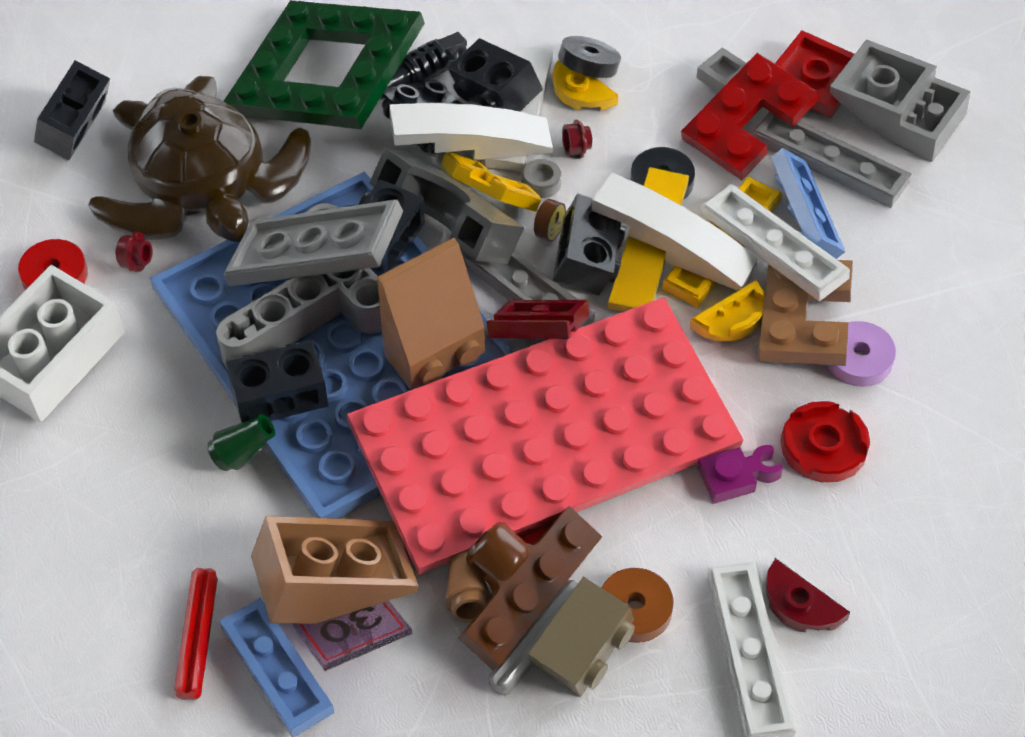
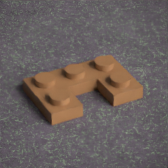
[759,260,853,366]

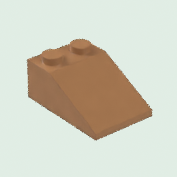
[377,238,485,390]
[251,516,419,624]

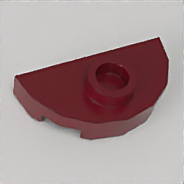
[765,558,850,632]

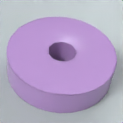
[827,321,896,387]

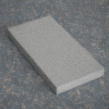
[223,200,403,286]

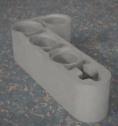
[216,268,382,367]

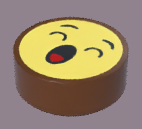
[534,199,566,242]

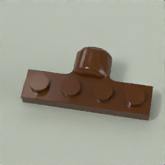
[458,506,602,670]

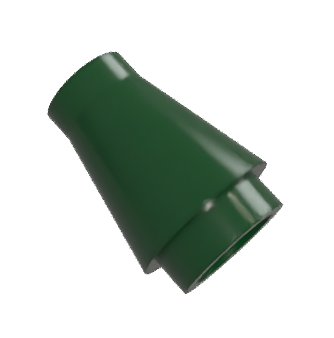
[208,414,275,471]

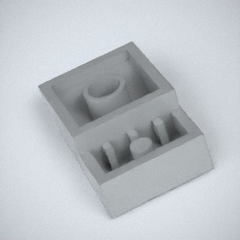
[829,39,971,162]

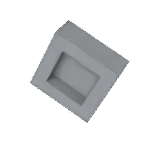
[696,47,746,92]

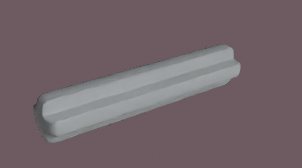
[488,580,578,696]

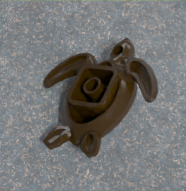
[88,76,311,242]

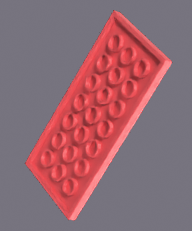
[347,297,744,575]

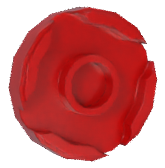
[780,401,870,483]

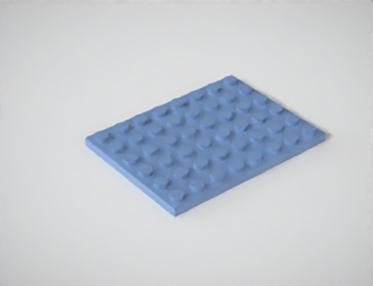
[150,171,513,519]

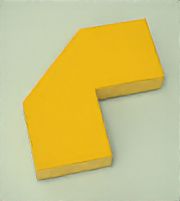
[441,152,541,212]

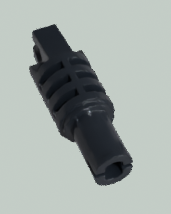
[380,32,467,100]

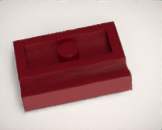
[486,300,590,339]

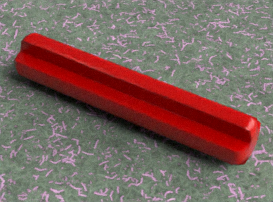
[174,567,218,700]

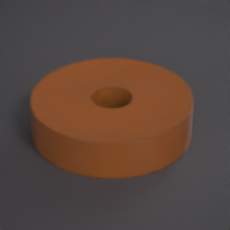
[601,568,674,643]

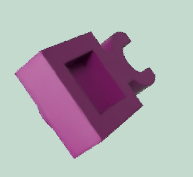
[698,445,783,504]

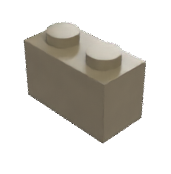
[528,576,635,697]

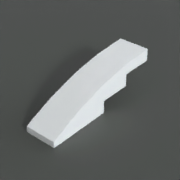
[390,103,553,160]
[592,172,758,291]

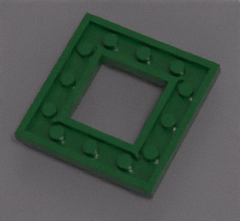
[223,0,425,130]

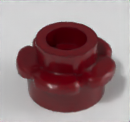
[562,119,592,158]
[115,232,153,272]

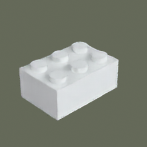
[0,265,126,422]

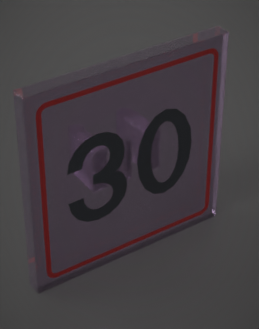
[292,601,413,671]

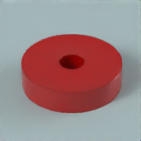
[18,239,88,290]

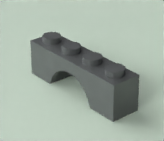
[369,147,524,264]

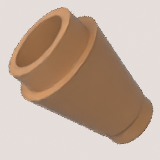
[446,551,491,622]

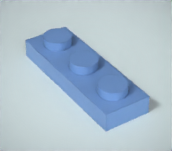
[770,148,846,259]
[219,597,334,737]

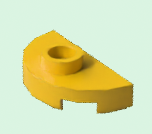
[552,60,618,111]
[690,280,765,341]

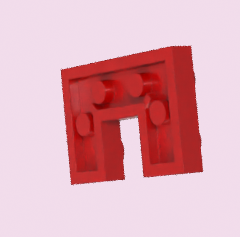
[681,53,818,180]

